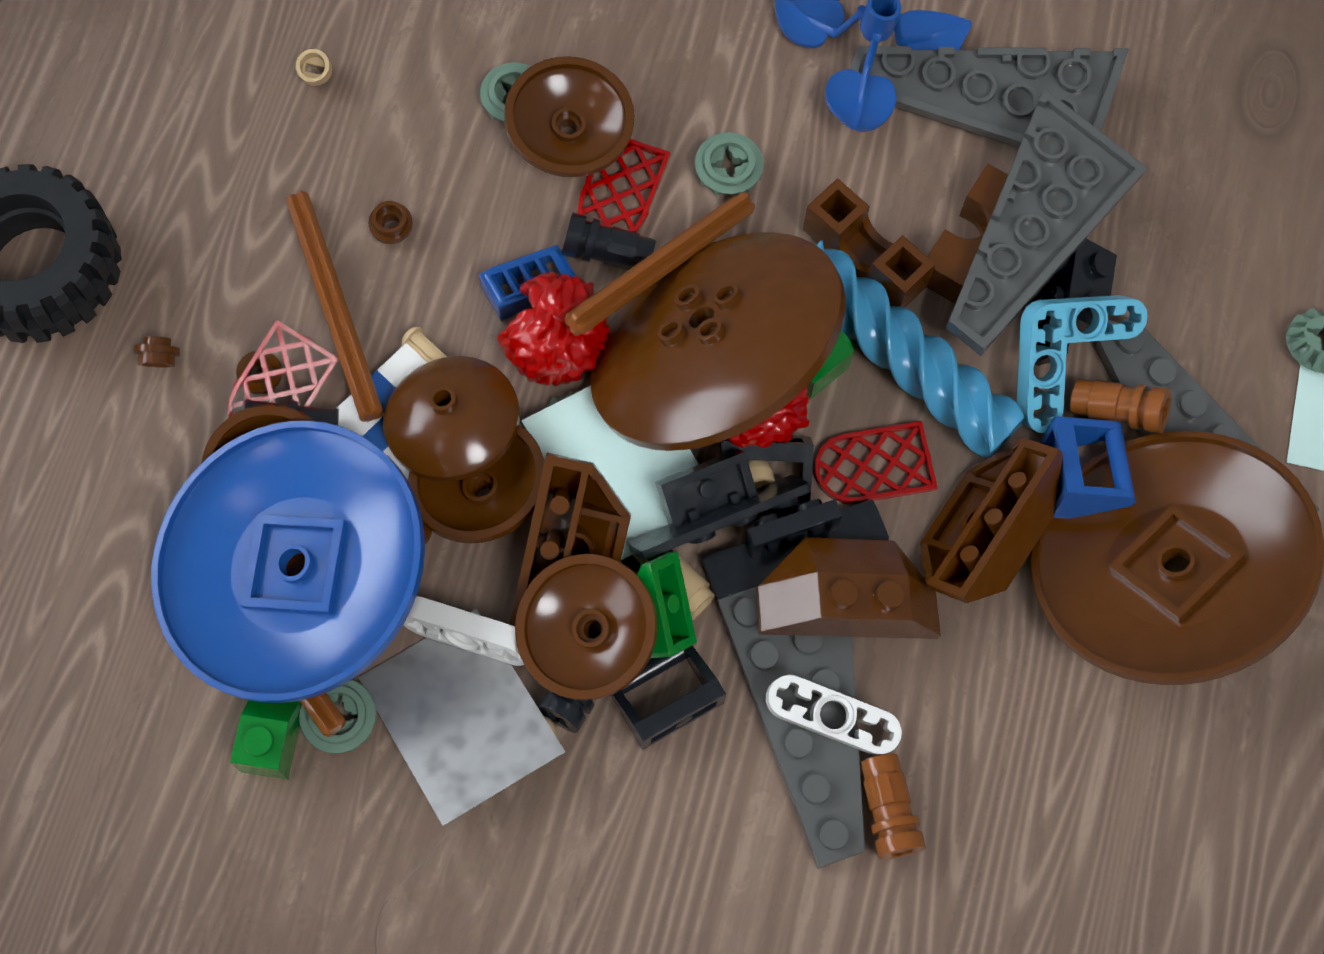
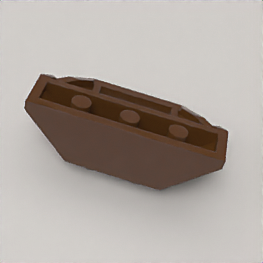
[920,438,1063,603]
[509,452,631,626]
[756,537,941,639]

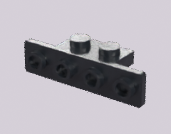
[1035,239,1117,366]
[628,449,811,561]
[703,499,889,600]

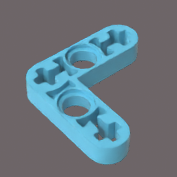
[1017,295,1148,433]

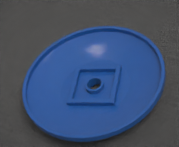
[151,421,425,703]

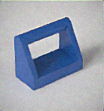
[1040,416,1136,519]

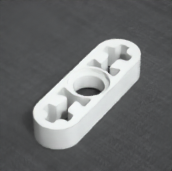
[404,596,524,666]
[766,675,902,755]

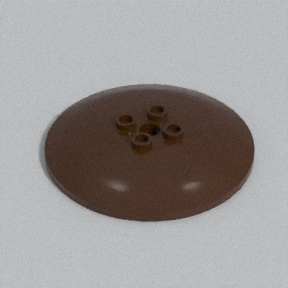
[591,232,846,451]
[1031,431,1324,685]

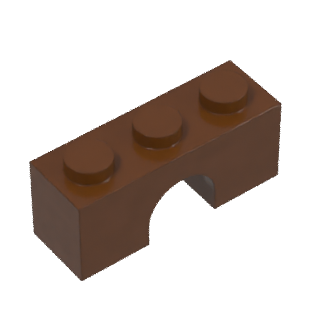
[927,163,1008,303]
[803,178,935,308]

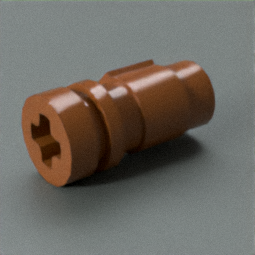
[1070,378,1171,434]
[860,753,926,860]

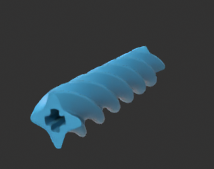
[816,240,1025,458]

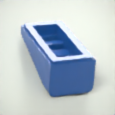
[479,245,576,321]

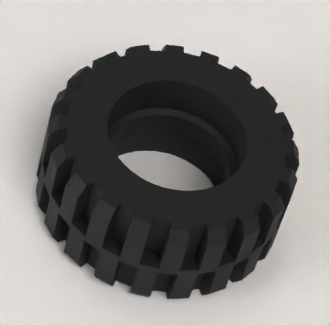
[0,164,122,343]

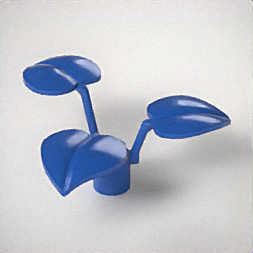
[775,0,972,132]

